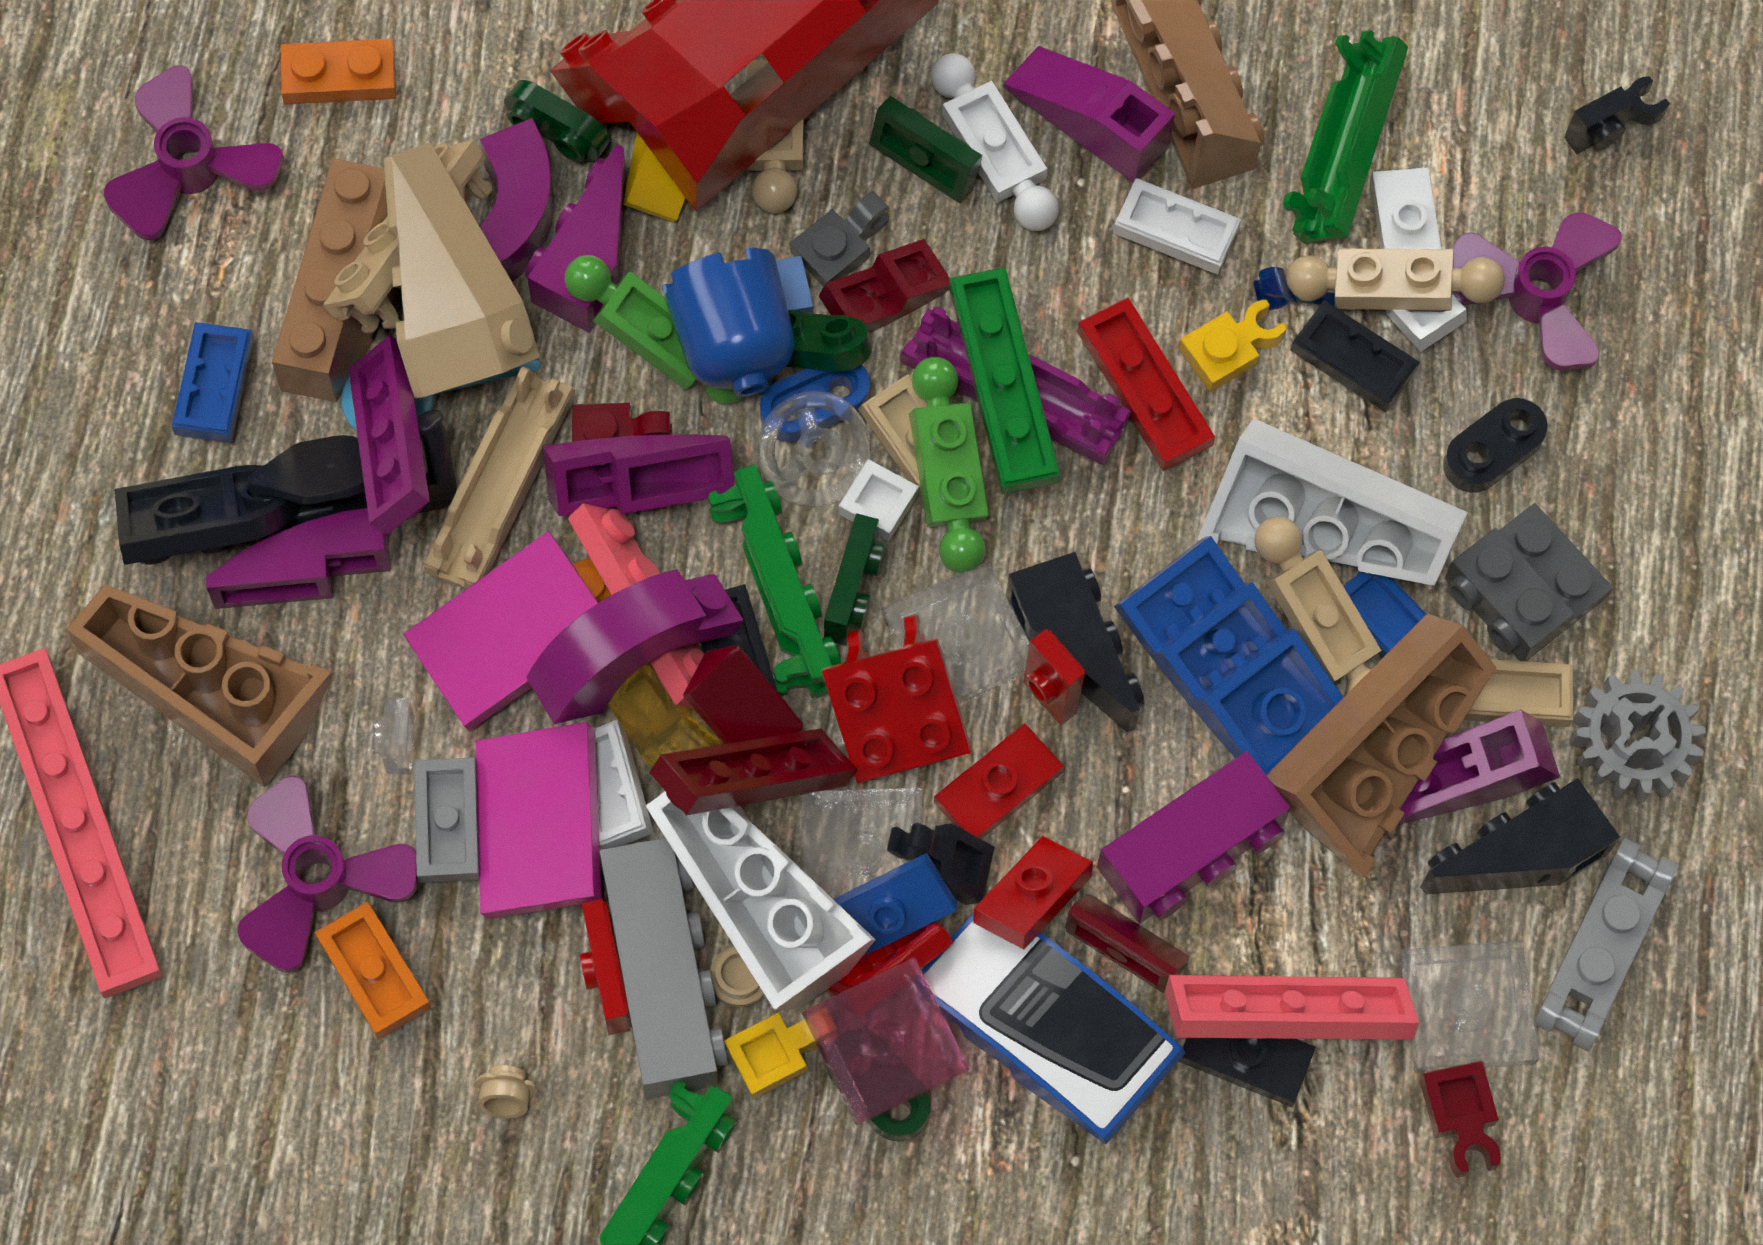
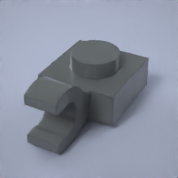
[790,191,889,286]

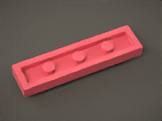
[568,503,705,708]
[1165,975,1419,1040]

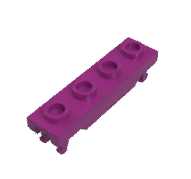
[900,306,1132,465]

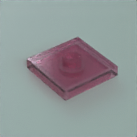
[802,957,970,1125]

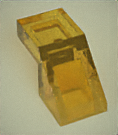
[608,662,723,769]

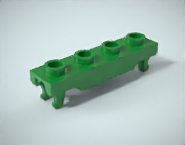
[1283,30,1408,243]
[708,464,841,699]
[599,1081,737,1245]

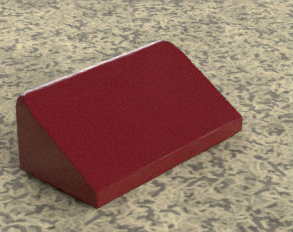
[683,646,804,744]
[1065,894,1189,993]

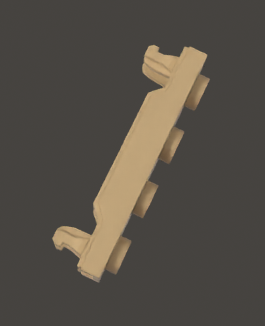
[323,140,492,334]
[423,367,575,589]

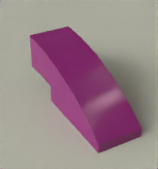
[543,434,734,516]
[206,508,391,609]

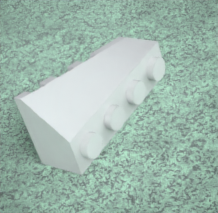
[1197,418,1468,586]
[646,791,876,1010]

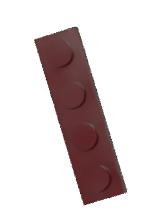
[649,728,857,816]

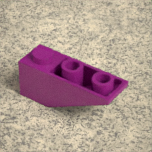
[1003,46,1175,183]
[525,144,627,333]

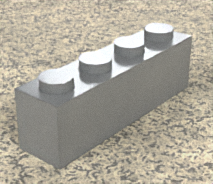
[599,838,728,1100]

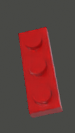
[1077,298,1215,471]

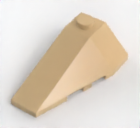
[383,143,540,399]

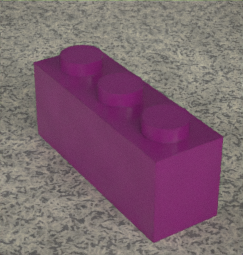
[1097,751,1291,924]

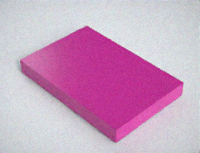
[403,531,599,731]
[475,722,601,919]

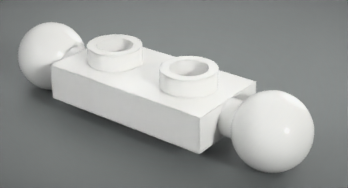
[931,53,1059,231]

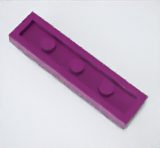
[348,335,430,535]

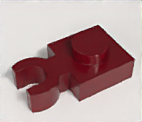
[1419,1061,1501,1178]

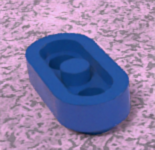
[760,364,870,442]

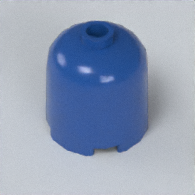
[662,248,795,397]

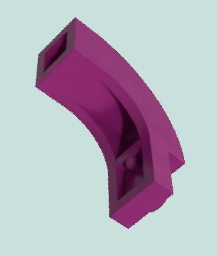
[479,118,554,282]
[526,569,744,724]

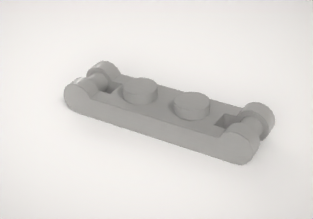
[1533,837,1679,1052]

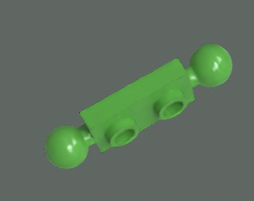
[564,255,745,405]
[909,357,989,574]

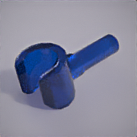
[1253,267,1335,310]

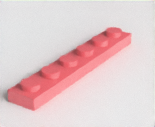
[0,648,163,999]

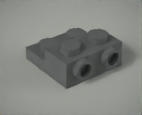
[1444,503,1614,662]

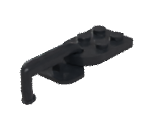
[114,410,457,565]

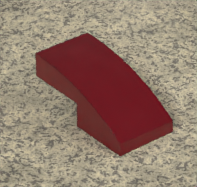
[819,239,950,333]

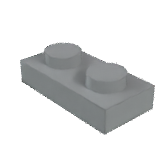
[414,757,479,883]

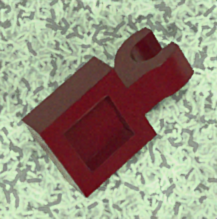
[572,402,673,442]

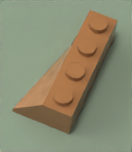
[1111,0,1264,189]
[272,158,400,402]
[66,584,333,788]
[1266,613,1496,878]

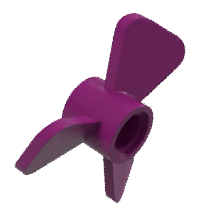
[104,65,284,240]
[1452,213,1622,371]
[237,776,417,972]

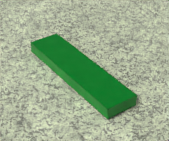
[949,267,1060,495]

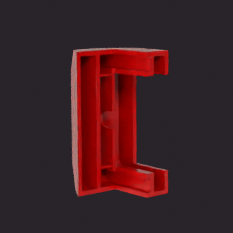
[549,0,939,212]

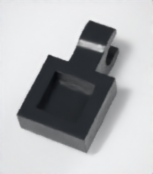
[1564,76,1670,155]
[887,823,995,905]

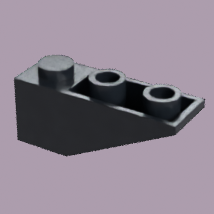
[1006,552,1145,732]
[1420,778,1620,895]

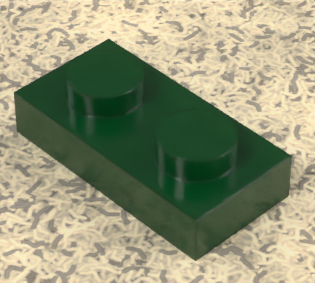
[869,96,983,204]
[824,513,887,646]

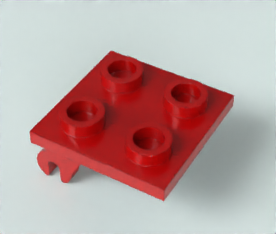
[822,614,972,783]

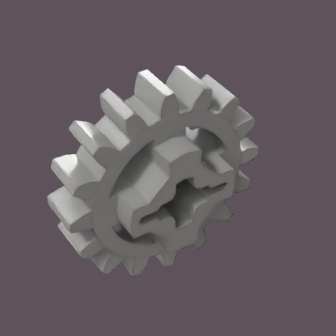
[1571,670,1706,802]

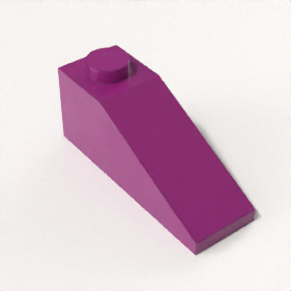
[1398,709,1561,825]

